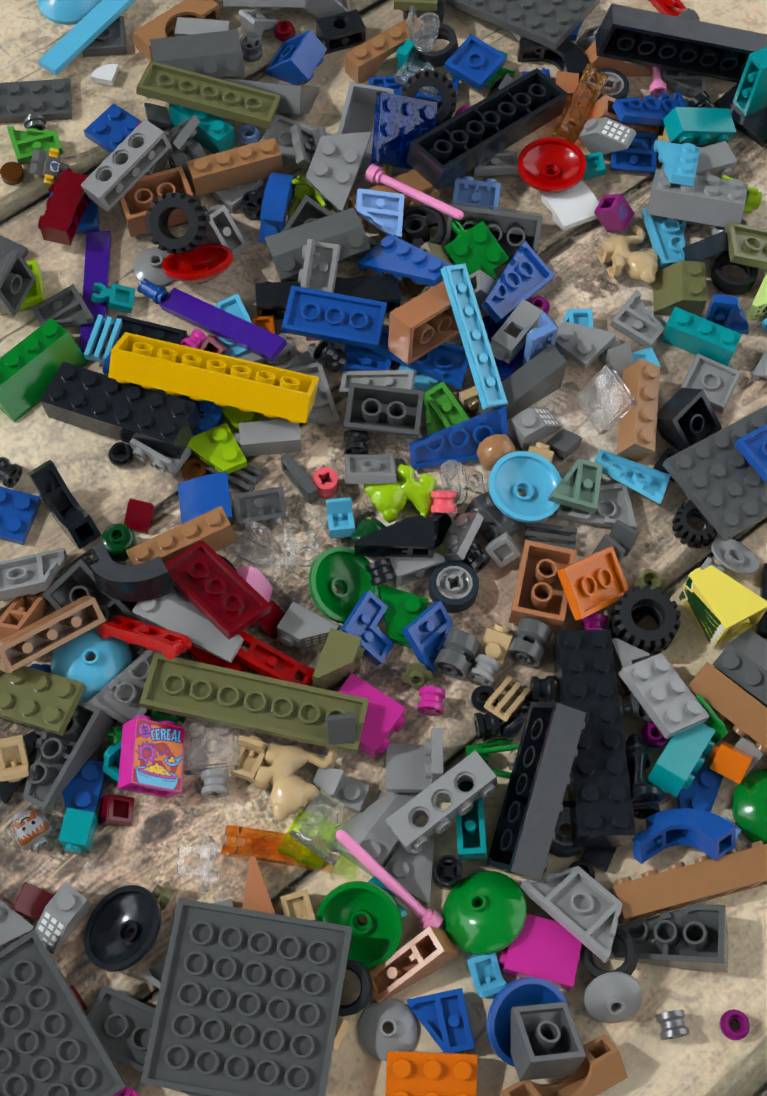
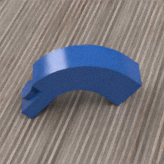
[258,172,297,243]
[633,808,736,864]

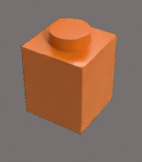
[708,741,754,784]

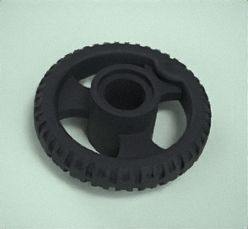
[387,205,447,248]

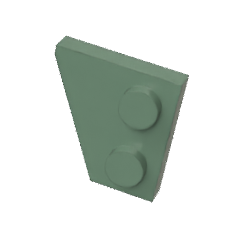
[548,458,603,513]

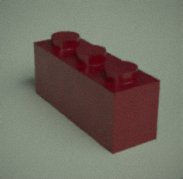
[38,170,90,246]

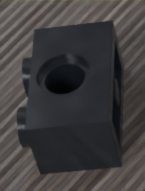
[316,9,366,55]

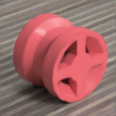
[313,467,338,499]
[431,490,456,513]

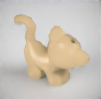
[597,225,659,283]
[254,742,339,821]

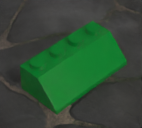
[0,318,89,422]

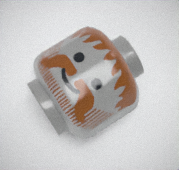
[10,807,53,851]

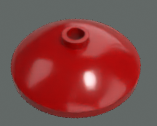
[518,137,586,192]
[162,243,233,284]

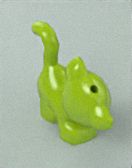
[364,464,437,523]

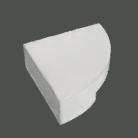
[90,64,119,86]

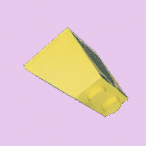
[679,565,767,648]

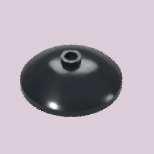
[84,885,161,972]

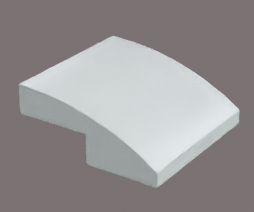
[541,180,599,231]

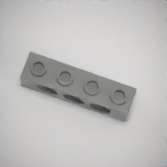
[81,119,171,212]
[385,750,498,853]

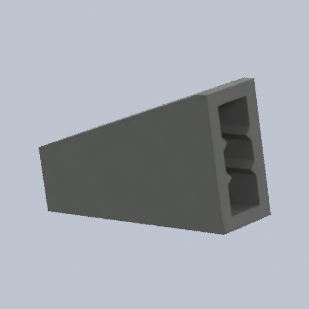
[477,344,567,420]

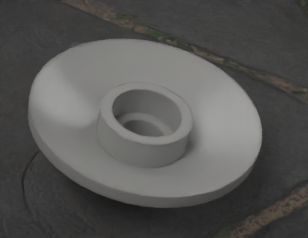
[133,247,175,287]
[711,537,759,575]
[584,972,643,1023]
[358,999,417,1061]

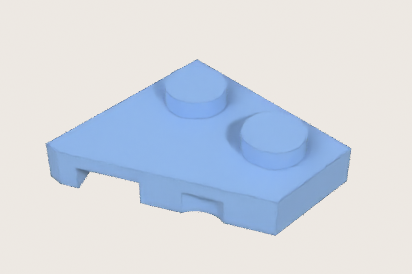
[355,188,404,239]

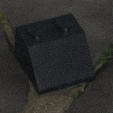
[657,388,722,452]

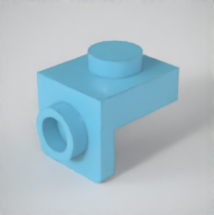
[326,497,355,538]
[465,953,507,999]

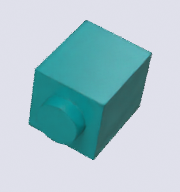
[58,808,98,855]

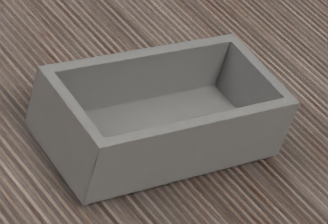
[337,82,394,175]
[646,168,748,228]

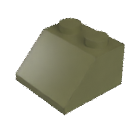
[653,261,707,317]
[313,628,365,690]

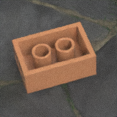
[118,166,194,237]
[388,281,459,365]
[509,540,577,633]

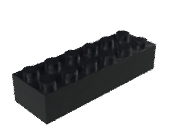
[40,362,201,460]
[486,702,586,881]

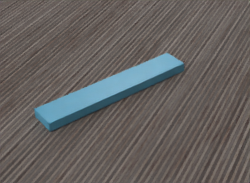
[38,0,136,76]
[441,263,508,410]

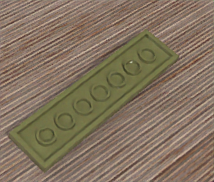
[139,653,369,754]

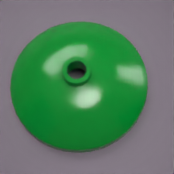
[309,546,380,624]
[731,768,767,845]
[442,871,527,955]
[316,881,403,969]

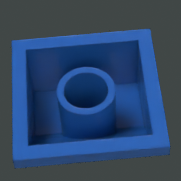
[264,29,327,85]

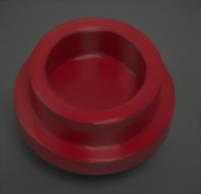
[274,20,295,41]

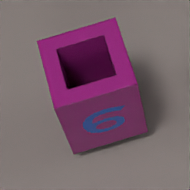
[594,193,635,232]

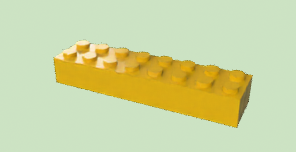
[108,332,319,424]

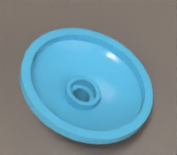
[37,0,102,25]
[488,451,562,523]
[51,626,133,702]

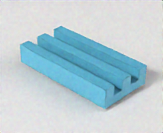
[84,314,123,363]

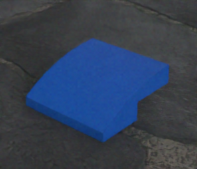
[610,132,657,174]
[178,472,233,524]

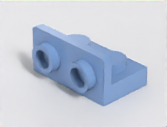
[453,176,501,207]
[523,312,558,365]

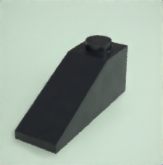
[355,515,434,558]

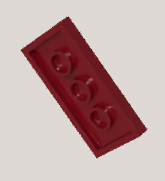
[164,540,271,640]

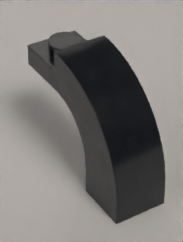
[517,38,589,87]
[28,460,102,549]
[90,542,174,602]

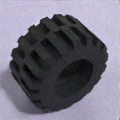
[400,69,457,130]
[145,192,211,254]
[609,585,681,657]

